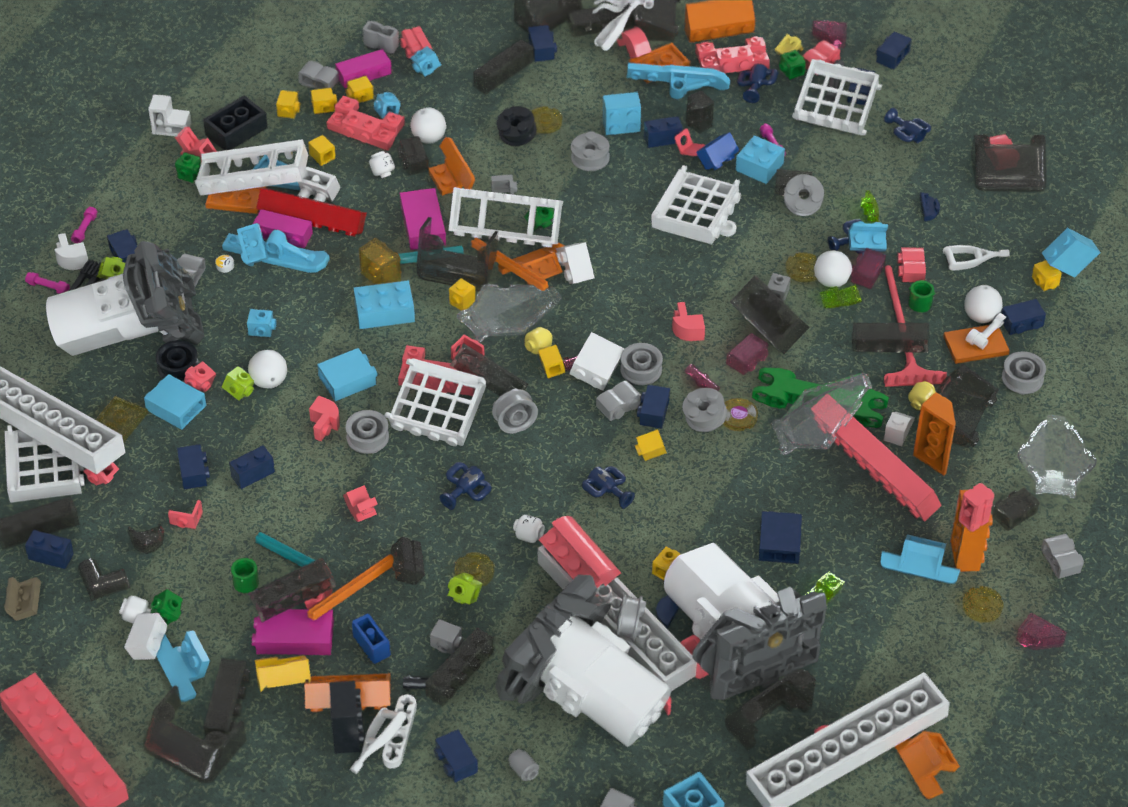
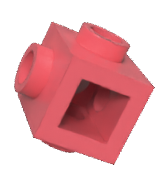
[183,362,216,392]
[83,462,119,485]

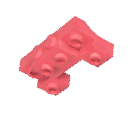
[696,37,769,73]
[327,96,405,151]
[398,345,481,396]

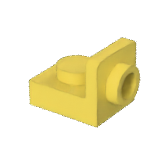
[775,34,803,55]

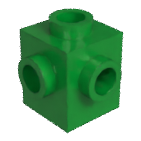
[779,50,806,80]
[175,152,201,183]
[524,206,554,231]
[151,589,183,625]

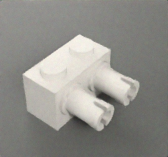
[297,166,341,202]

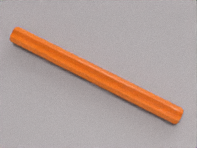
[471,238,549,291]
[307,554,397,620]

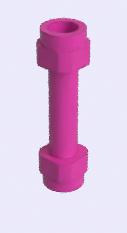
[760,124,786,156]
[71,207,97,244]
[25,272,70,294]

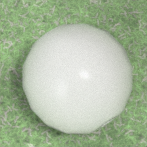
[410,107,446,144]
[814,250,852,288]
[964,285,1003,323]
[248,350,287,388]

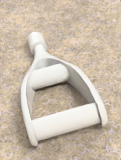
[594,0,640,51]
[943,245,1009,271]
[350,708,406,774]

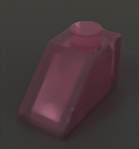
[812,20,847,48]
[1016,613,1067,650]

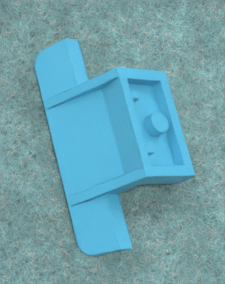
[880,534,960,584]
[156,631,210,702]

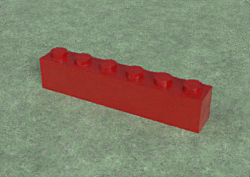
[256,188,367,236]

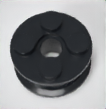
[496,106,537,146]
[156,340,199,382]

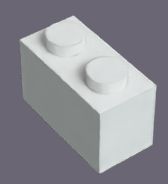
[124,613,168,660]

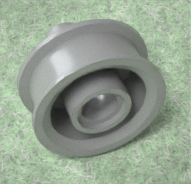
[571,131,610,171]
[784,174,824,216]
[620,343,663,385]
[1002,351,1046,395]
[492,388,538,434]
[682,388,727,432]
[346,410,389,454]
[616,593,646,641]

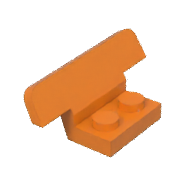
[428,137,475,195]
[498,243,565,286]
[895,731,960,799]

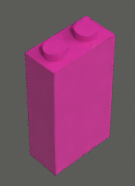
[400,188,446,250]
[252,609,334,655]

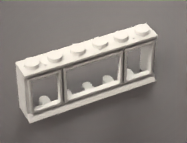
[195,139,308,196]
[449,187,563,247]

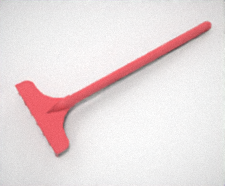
[884,265,947,387]

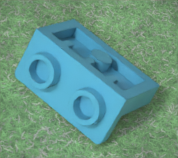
[848,221,888,252]
[236,223,268,267]

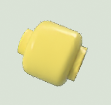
[525,327,553,355]
[908,381,936,410]

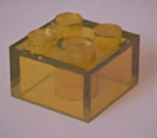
[359,238,401,285]

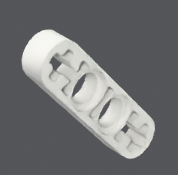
[383,695,416,768]

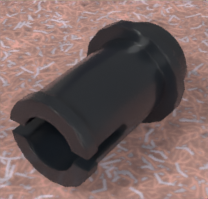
[403,674,429,691]

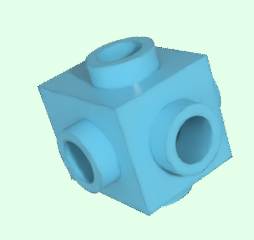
[411,46,441,76]
[374,92,400,118]
[247,309,276,337]

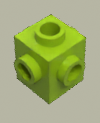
[97,257,125,280]
[222,366,254,400]
[448,573,483,604]

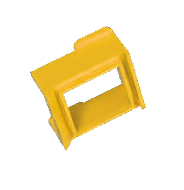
[255,655,311,691]

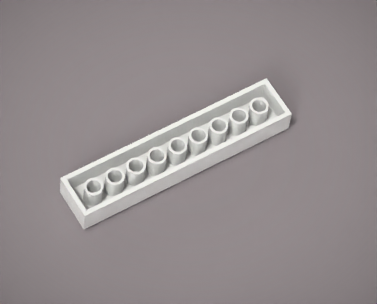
[0,366,126,474]
[538,545,697,691]
[747,672,949,807]

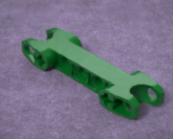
[752,368,889,428]

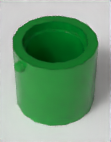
[908,280,936,312]
[231,558,259,593]

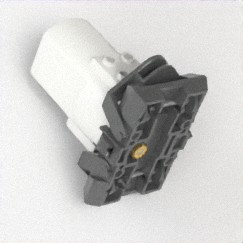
[46,241,204,356]
[664,543,827,700]
[495,575,672,747]

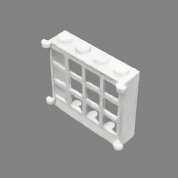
[792,59,882,135]
[652,165,741,244]
[384,358,486,446]
[5,425,85,503]

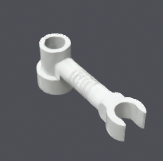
[966,313,1006,350]

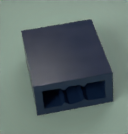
[759,511,802,564]

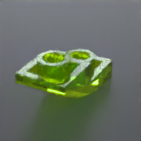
[861,190,879,224]
[819,284,862,308]
[805,571,845,604]

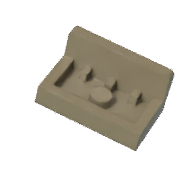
[4,577,41,621]

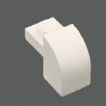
[55,233,88,270]

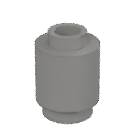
[508,749,539,781]

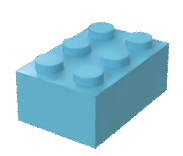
[354,281,415,329]

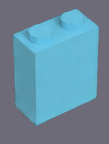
[1042,228,1101,277]
[317,348,377,401]
[144,374,206,430]

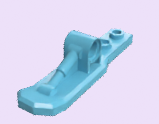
[627,63,730,99]
[222,230,330,273]

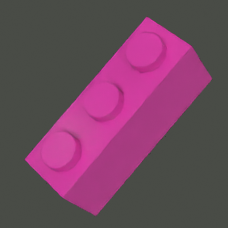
[336,49,392,89]
[253,209,313,248]

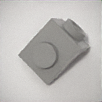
[491,175,517,195]

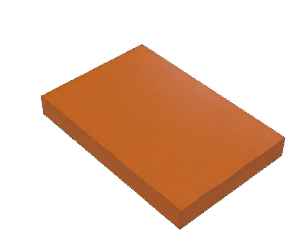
[629,43,690,83]
[205,186,266,214]
[943,325,1010,364]

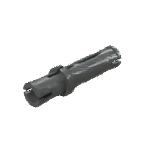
[825,60,845,102]

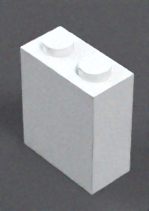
[570,332,624,390]

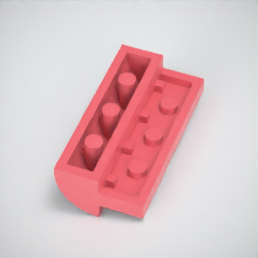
[539,516,621,588]

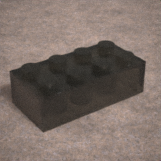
[730,275,810,354]

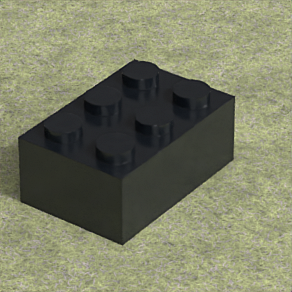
[203,95,268,151]
[329,681,364,754]

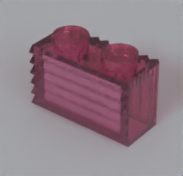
[851,248,886,289]
[726,333,768,375]

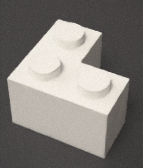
[149,95,191,136]
[555,242,594,284]

